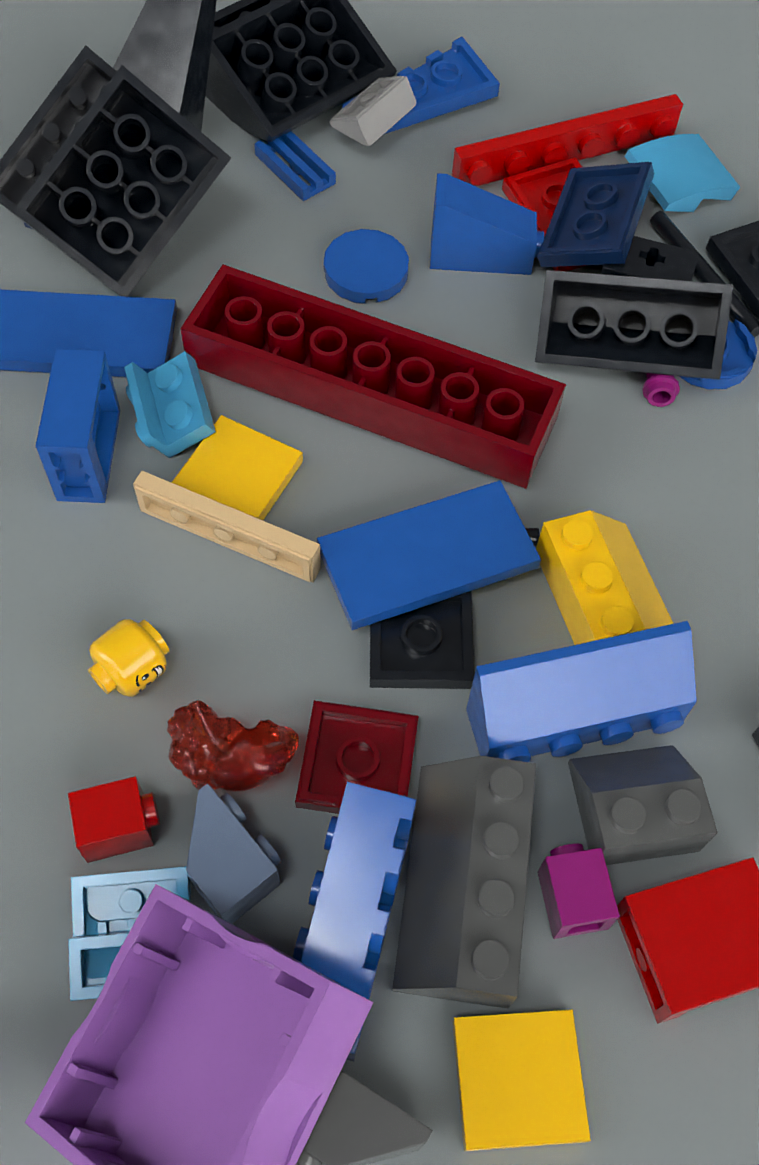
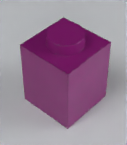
[537,843,620,939]

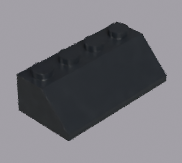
[535,270,734,380]

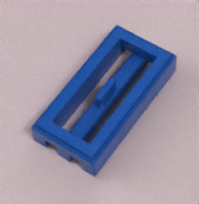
[254,131,336,201]

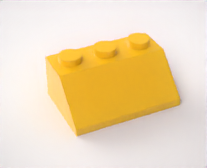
[536,510,674,645]

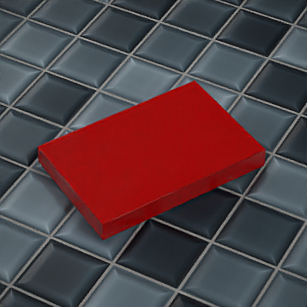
[502,157,586,272]

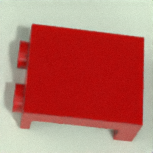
[617,857,759,1024]

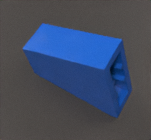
[430,173,544,275]

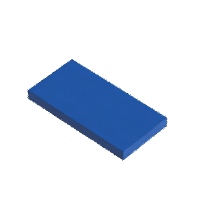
[0,289,177,377]
[317,480,541,630]

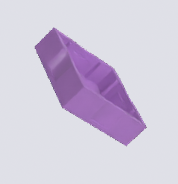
[25,884,374,1165]

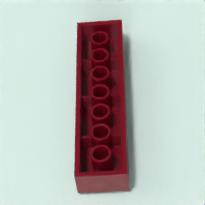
[180,264,566,489]

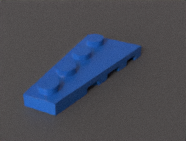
[342,36,500,135]

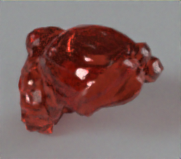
[167,700,299,792]

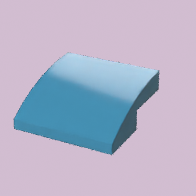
[624,134,740,212]
[68,866,191,1001]

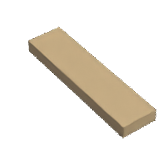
[133,471,321,582]

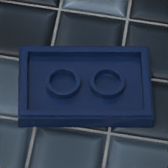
[537,162,654,267]

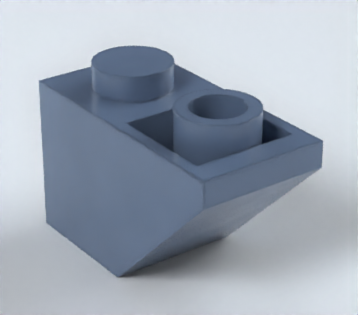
[186,783,281,924]

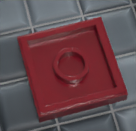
[295,700,419,814]

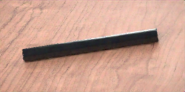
[650,211,759,338]

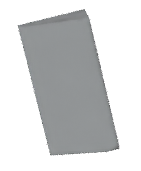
[329,76,416,146]

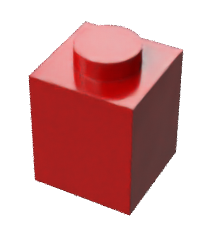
[68,776,160,863]

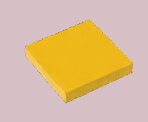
[171,415,303,520]
[452,1010,591,1152]

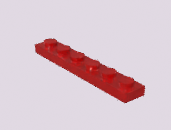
[452,94,683,186]

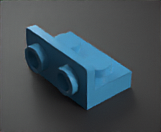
[124,351,216,458]

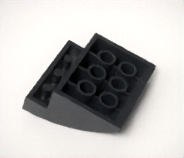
[206,0,397,142]
[0,45,231,297]

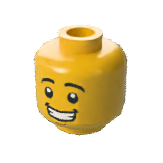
[88,619,169,697]

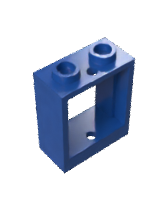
[35,348,120,503]

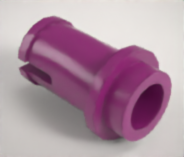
[642,373,680,407]

